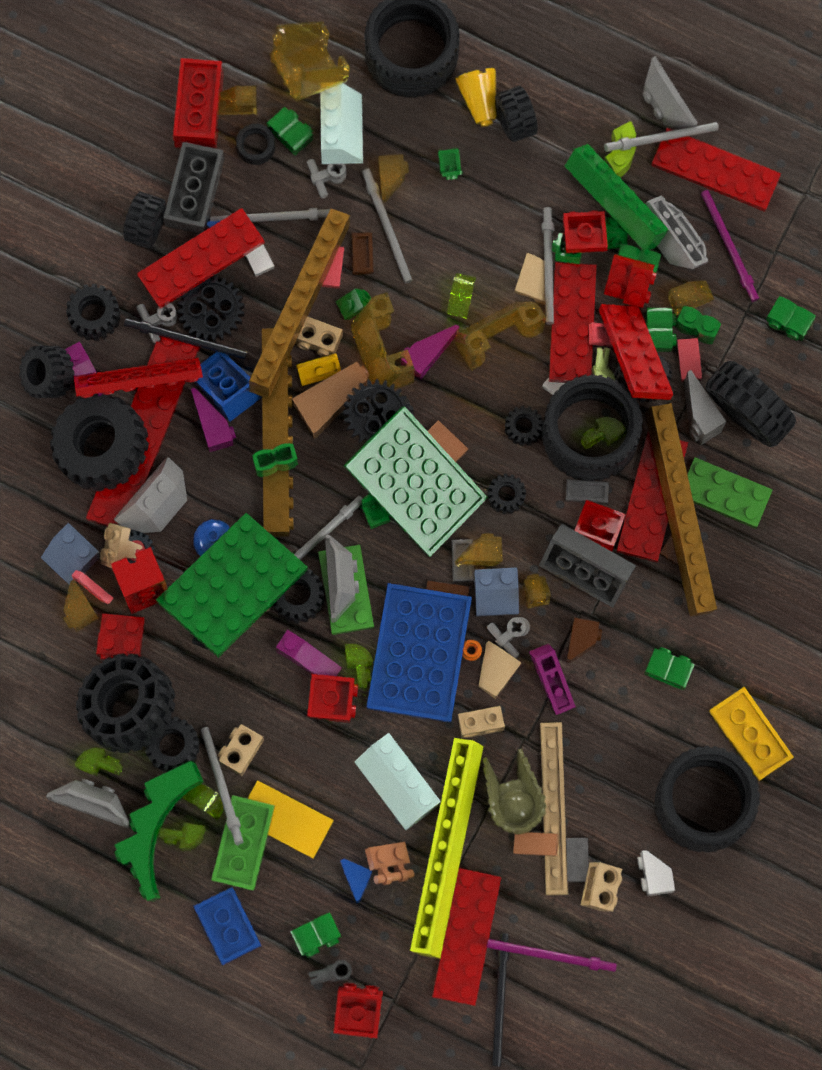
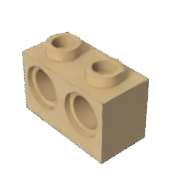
[295,317,343,357]
[458,706,505,739]
[218,724,264,777]
[581,862,622,912]

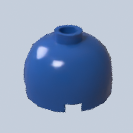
[193,519,230,557]

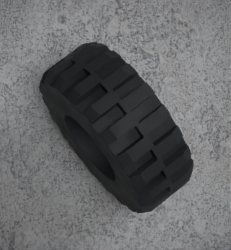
[705,360,796,447]
[50,394,149,491]
[76,653,175,753]

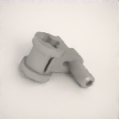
[307,159,346,198]
[136,303,177,343]
[487,617,530,658]

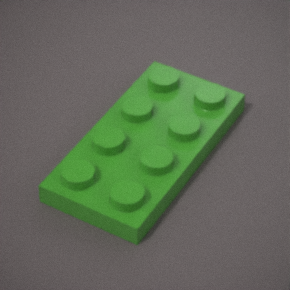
[688,458,773,529]
[318,545,374,635]
[212,795,275,891]

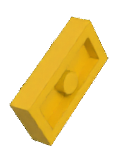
[296,353,341,386]

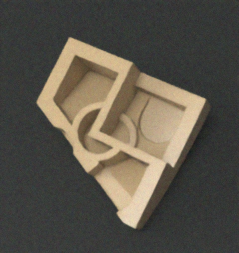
[515,253,545,305]
[478,641,521,699]

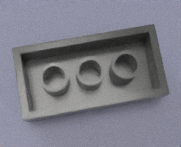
[163,142,224,234]
[539,524,636,608]

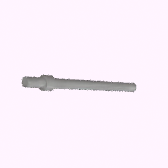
[604,122,719,152]
[362,169,412,283]
[542,207,554,325]
[210,208,330,222]
[294,496,362,560]
[200,727,243,845]

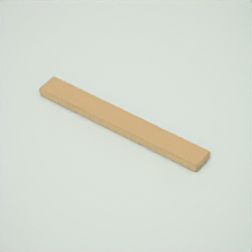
[540,722,568,896]

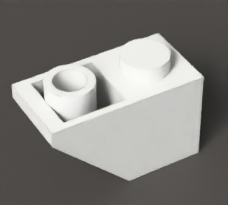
[637,850,675,896]

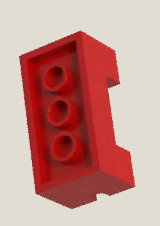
[173,58,224,149]
[110,547,168,614]

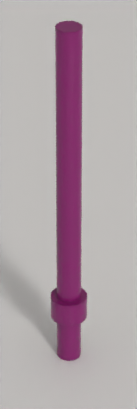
[701,190,759,302]
[486,939,617,972]

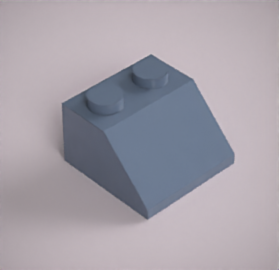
[41,523,100,587]
[474,568,519,617]

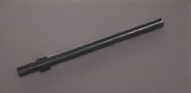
[124,318,247,360]
[492,933,510,1066]

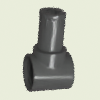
[308,960,352,986]

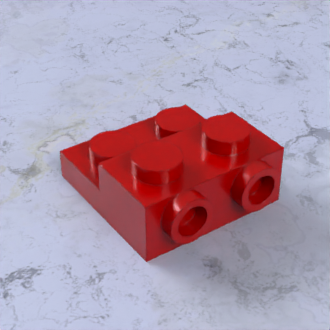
[563,210,608,253]
[604,254,657,308]
[574,500,626,552]
[96,613,145,660]
[307,674,358,723]
[333,983,383,1038]

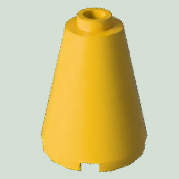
[455,68,496,127]

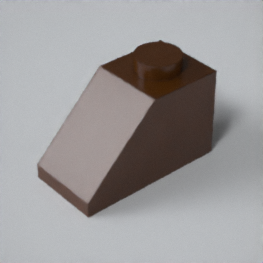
[566,618,602,664]

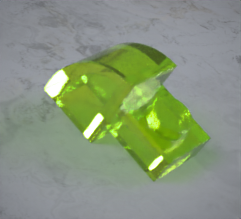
[447,273,476,319]
[581,417,627,450]
[345,644,373,689]
[75,748,123,776]
[182,784,225,820]
[159,823,206,851]

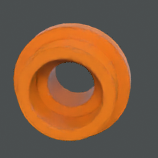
[462,640,482,661]

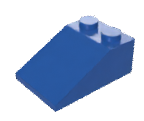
[194,352,262,422]

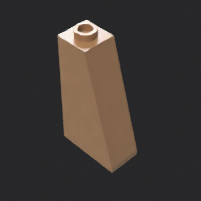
[292,362,369,439]

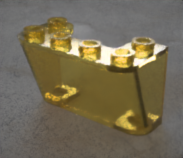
[270,21,350,102]
[351,292,415,389]
[455,301,546,371]

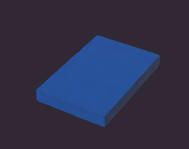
[193,887,261,966]

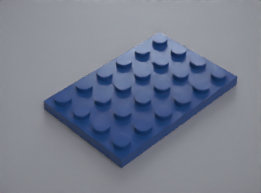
[367,583,472,723]

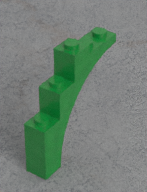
[114,761,204,902]

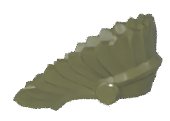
[482,749,547,835]

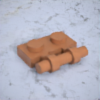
[365,842,414,885]

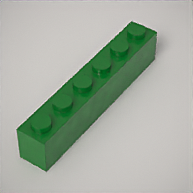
[565,144,669,252]

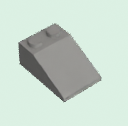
[683,370,726,445]

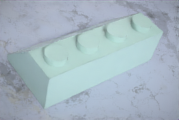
[320,82,363,164]
[355,733,441,830]

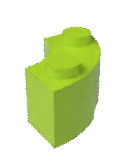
[605,121,636,177]

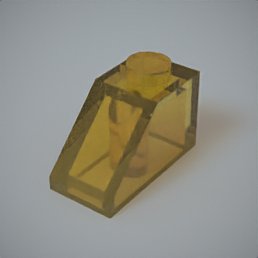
[218,86,257,115]
[378,154,409,202]
[668,281,714,315]
[455,533,503,566]
[523,574,551,608]
[63,580,98,632]

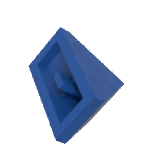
[340,859,373,903]

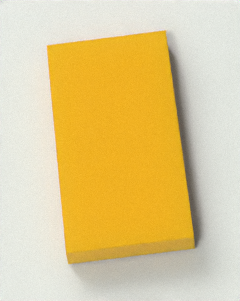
[709,687,794,782]
[248,780,334,859]

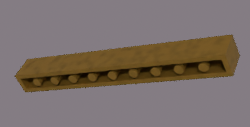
[249,208,350,399]
[262,328,294,537]
[645,403,717,617]

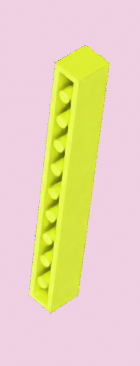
[410,738,484,958]

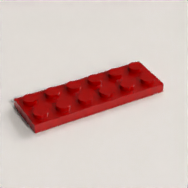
[651,128,781,212]
[137,208,265,309]
[549,262,597,383]
[599,304,673,400]
[74,358,203,398]
[616,432,688,563]
[432,868,501,1006]

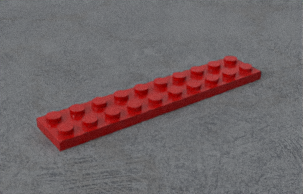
[86,336,200,527]

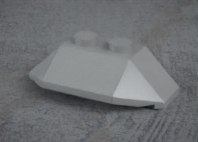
[643,56,698,129]
[646,196,708,269]
[113,457,187,533]
[325,535,359,623]
[46,779,130,828]

